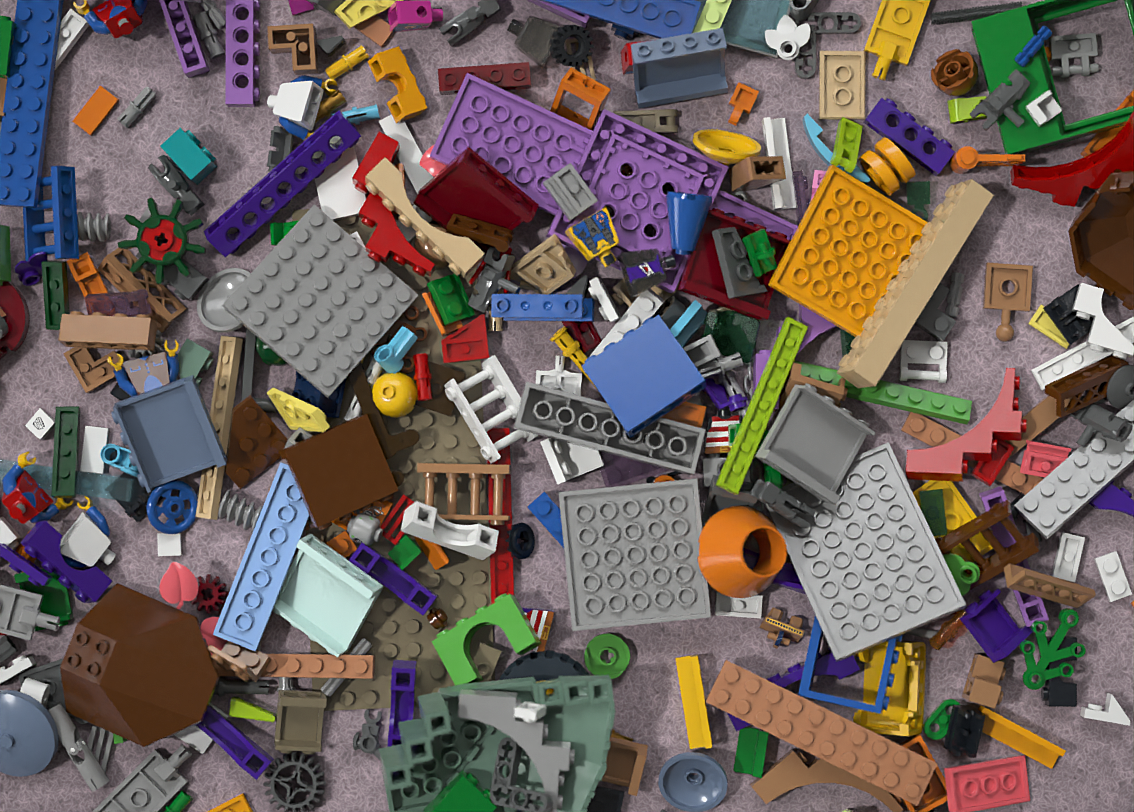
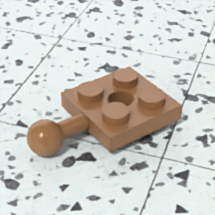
[983,263,1033,342]

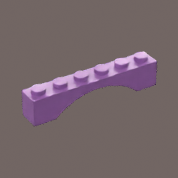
[979,486,1049,627]

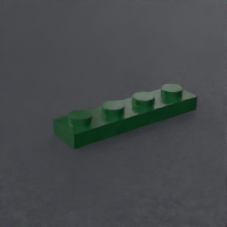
[51,406,80,498]

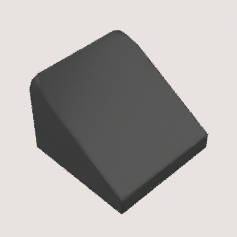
[316,35,346,57]
[566,275,590,298]

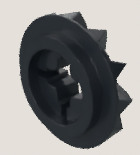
[505,523,535,559]

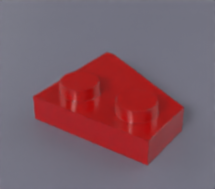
[441,314,490,364]

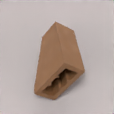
[728,156,786,192]

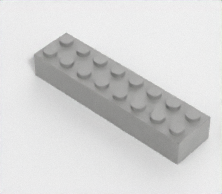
[514,382,706,475]

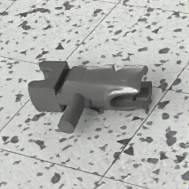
[439,0,501,47]
[969,69,1030,131]
[148,155,205,216]
[468,246,521,312]
[1069,396,1132,447]
[750,479,815,528]

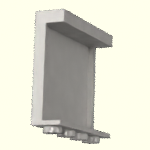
[755,383,876,505]

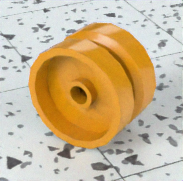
[858,137,916,196]

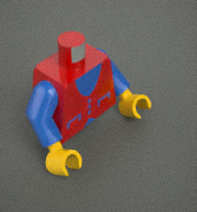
[73,0,147,38]
[2,451,73,524]

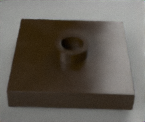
[414,361,466,417]

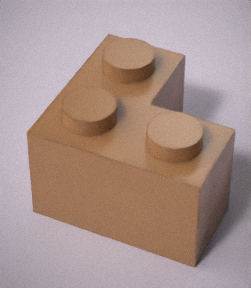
[267,23,318,75]
[962,653,1006,709]

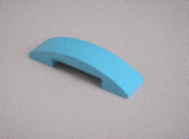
[802,113,871,184]

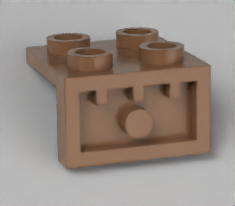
[207,641,271,682]

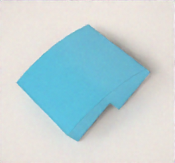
[670,300,709,348]

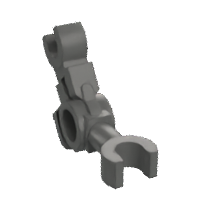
[353,709,382,761]

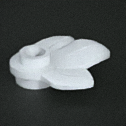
[765,15,810,60]

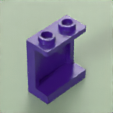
[960,588,1033,663]

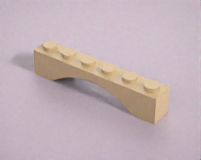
[365,157,485,278]

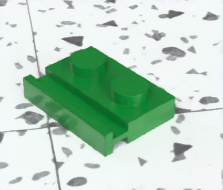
[427,274,475,326]

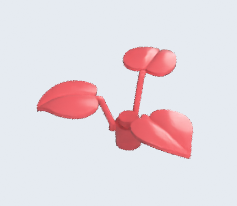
[159,562,227,655]

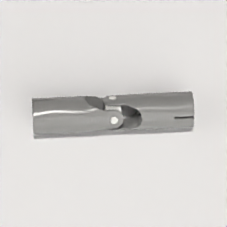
[48,703,110,792]

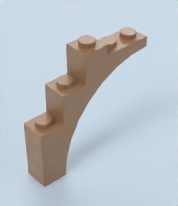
[750,749,903,812]

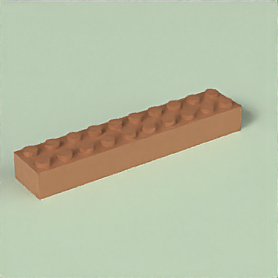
[705,660,937,806]

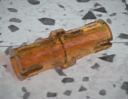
[929,610,966,650]

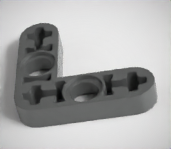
[795,12,861,79]
[490,737,553,812]

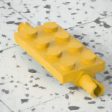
[863,0,930,81]

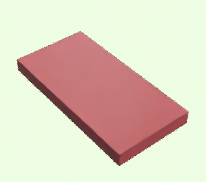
[944,755,1030,812]

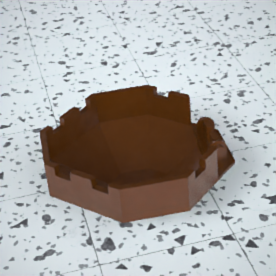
[1068,171,1134,310]

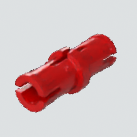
[413,353,432,401]

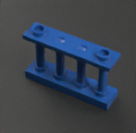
[23,166,79,261]
[491,294,595,322]

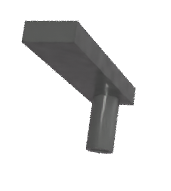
[241,328,278,413]

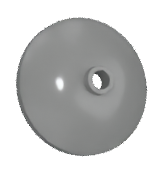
[197,268,250,333]

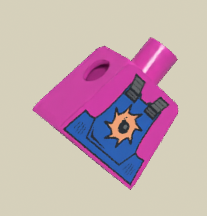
[387,0,443,32]

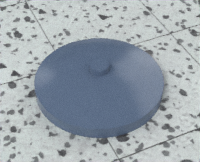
[0,690,59,777]

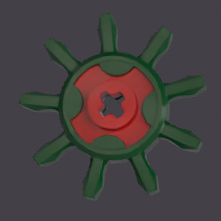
[118,198,206,285]

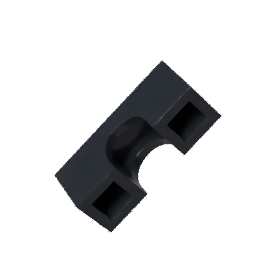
[1041,636,1077,707]

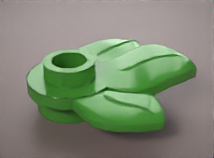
[943,554,980,596]

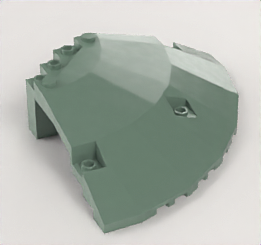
[379,675,615,812]

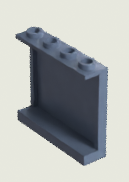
[631,28,728,109]
[111,375,227,493]

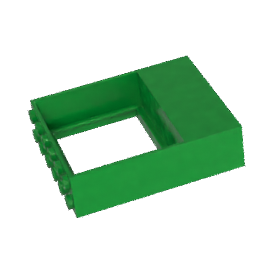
[971,0,1134,154]

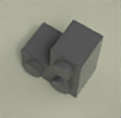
[914,283,956,342]

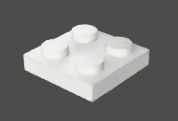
[588,277,621,323]

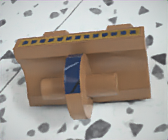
[759,608,804,649]

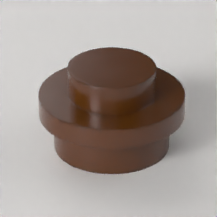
[427,607,448,630]

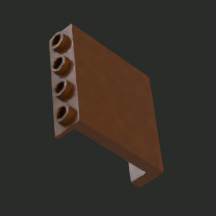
[278,414,399,530]

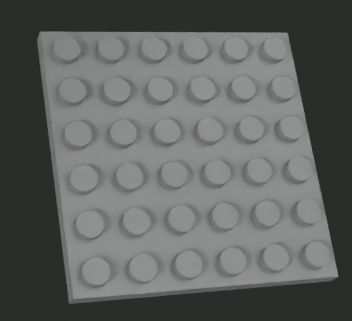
[222,204,418,398]
[559,479,711,631]

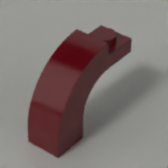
[0,281,30,360]

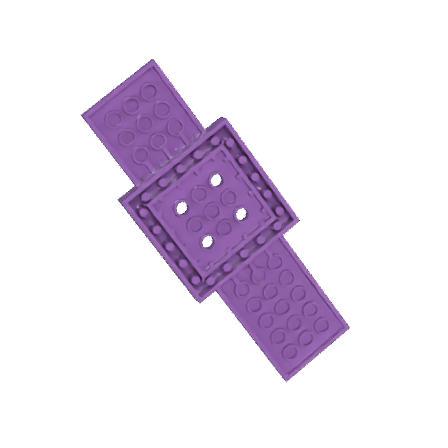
[429,73,798,293]

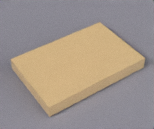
[819,51,865,120]

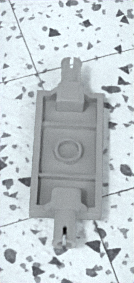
[0,584,60,640]
[93,744,192,812]

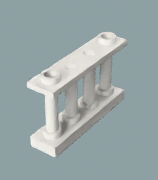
[444,355,539,464]

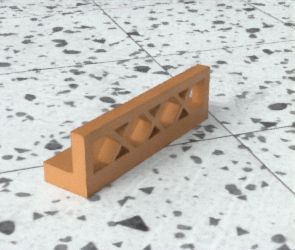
[98,247,186,333]
[1004,564,1096,608]

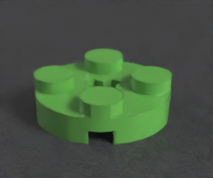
[584,633,630,679]

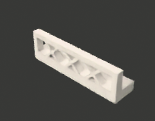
[762,117,796,211]

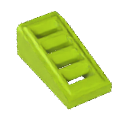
[229,697,276,722]

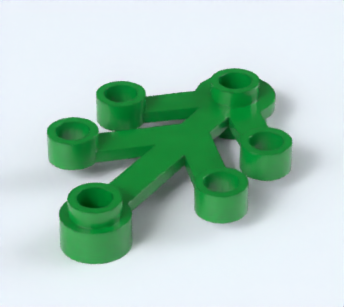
[1020,608,1086,690]

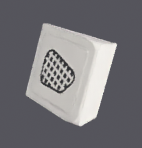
[25,408,55,440]

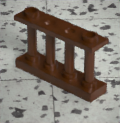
[935,500,1040,591]

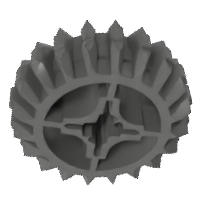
[263,752,326,812]

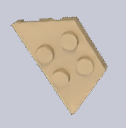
[504,234,576,294]

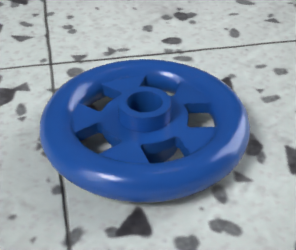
[147,480,198,534]

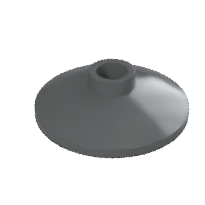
[1107,365,1134,409]

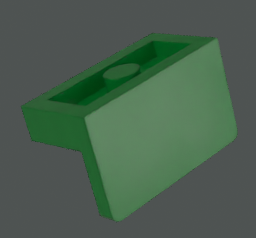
[733,727,769,778]

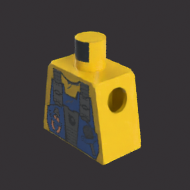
[565,207,619,267]

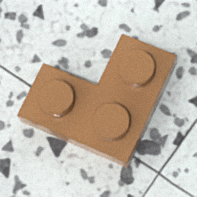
[63,347,123,393]

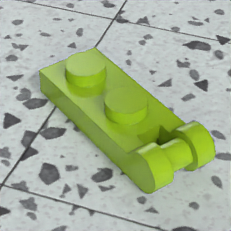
[830,117,863,173]

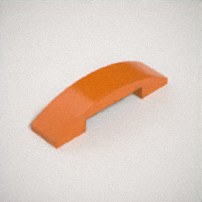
[66,252,117,316]

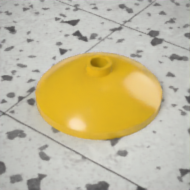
[693,129,761,166]

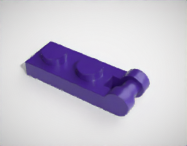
[0,543,53,587]

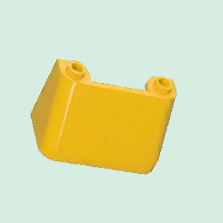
[853,640,926,736]

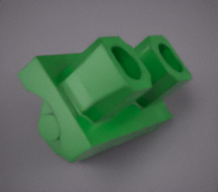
[742,229,777,277]

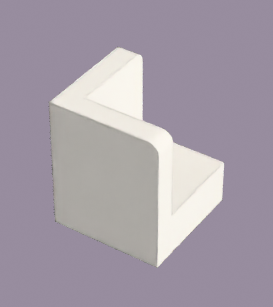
[1026,90,1062,127]

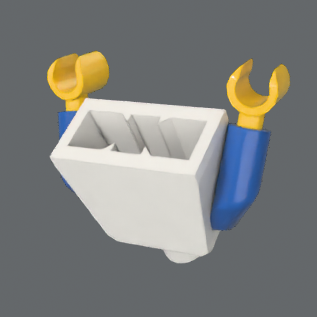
[267,75,337,140]
[60,496,116,568]

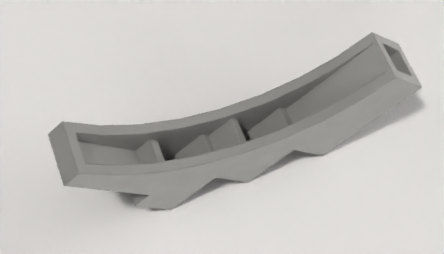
[458,689,575,812]

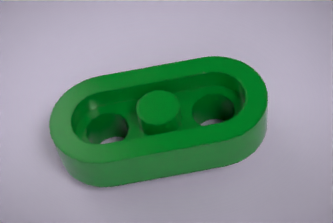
[923,699,960,740]

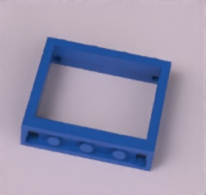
[798,616,903,714]

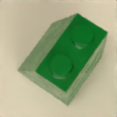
[423,770,497,812]

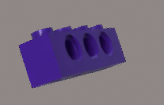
[863,98,955,176]

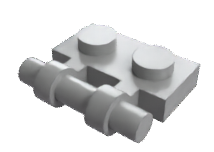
[1049,33,1098,78]

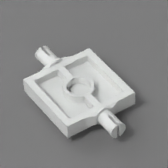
[536,356,582,396]

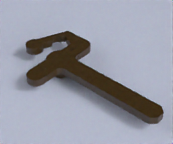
[348,361,420,487]

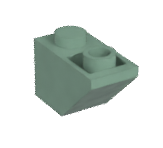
[178,338,214,387]

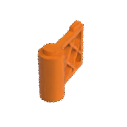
[949,146,1025,174]

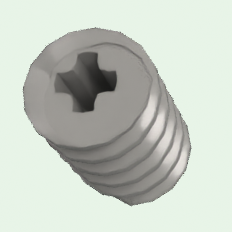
[77,212,111,242]
[218,490,263,533]

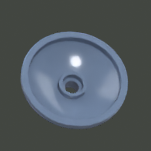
[658,752,728,812]

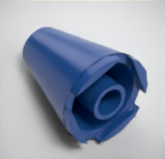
[666,191,712,255]

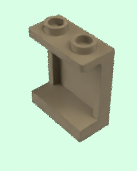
[274,690,327,754]

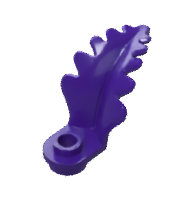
[703,378,748,412]

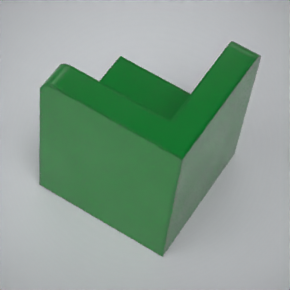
[388,535,423,570]

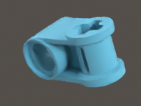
[100,444,139,478]

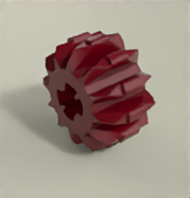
[191,574,229,613]

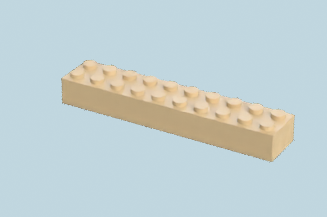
[837,179,994,388]

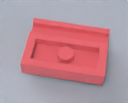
[1020,440,1071,477]

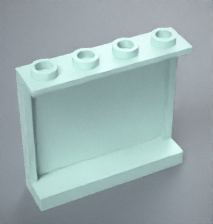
[273,534,384,657]

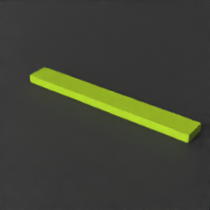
[715,317,808,495]

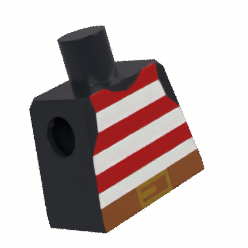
[704,408,742,454]

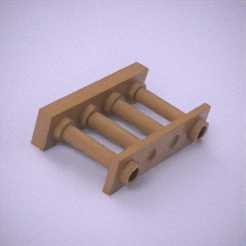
[417,463,511,525]

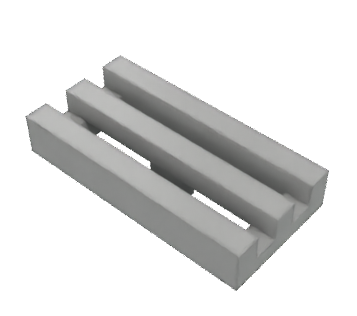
[84,725,114,773]

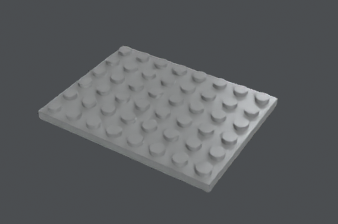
[765,442,966,662]

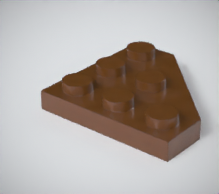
[225,395,288,489]

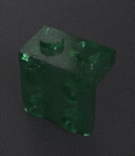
[701,307,761,363]

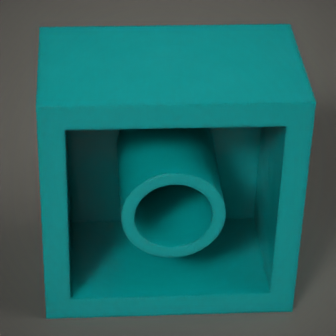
[160,128,217,185]

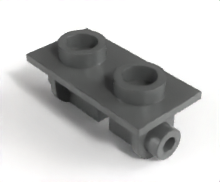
[266,126,294,172]

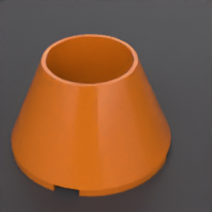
[697,506,787,598]

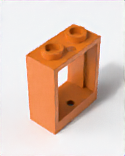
[550,67,611,131]

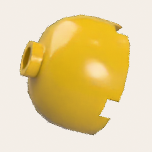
[372,372,418,418]

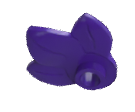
[15,252,47,286]

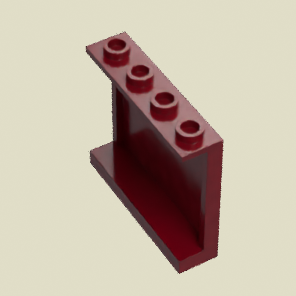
[413,147,539,260]
[678,208,791,321]

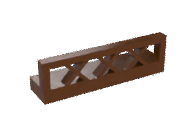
[1045,355,1129,418]

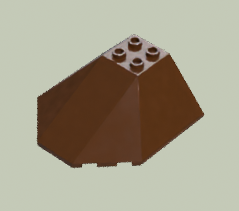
[60,583,219,747]

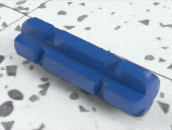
[1015,26,1052,67]

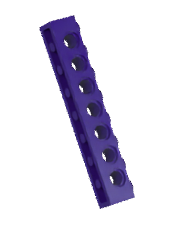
[204,110,361,257]

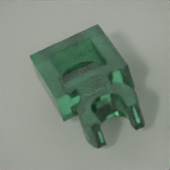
[906,180,931,220]

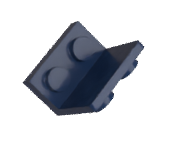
[292,371,347,418]

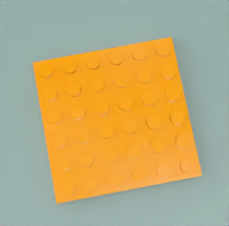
[768,165,928,337]

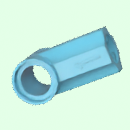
[374,326,418,373]

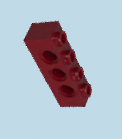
[438,62,531,95]

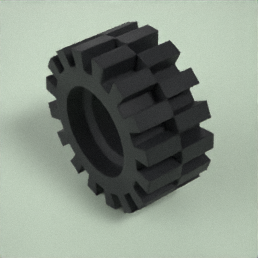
[549,25,594,67]

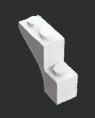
[1072,283,1134,359]

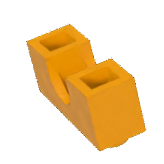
[368,46,428,123]

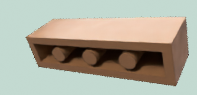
[58,311,157,351]

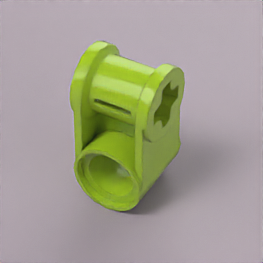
[947,96,987,124]

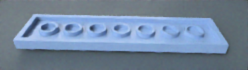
[213,462,310,652]

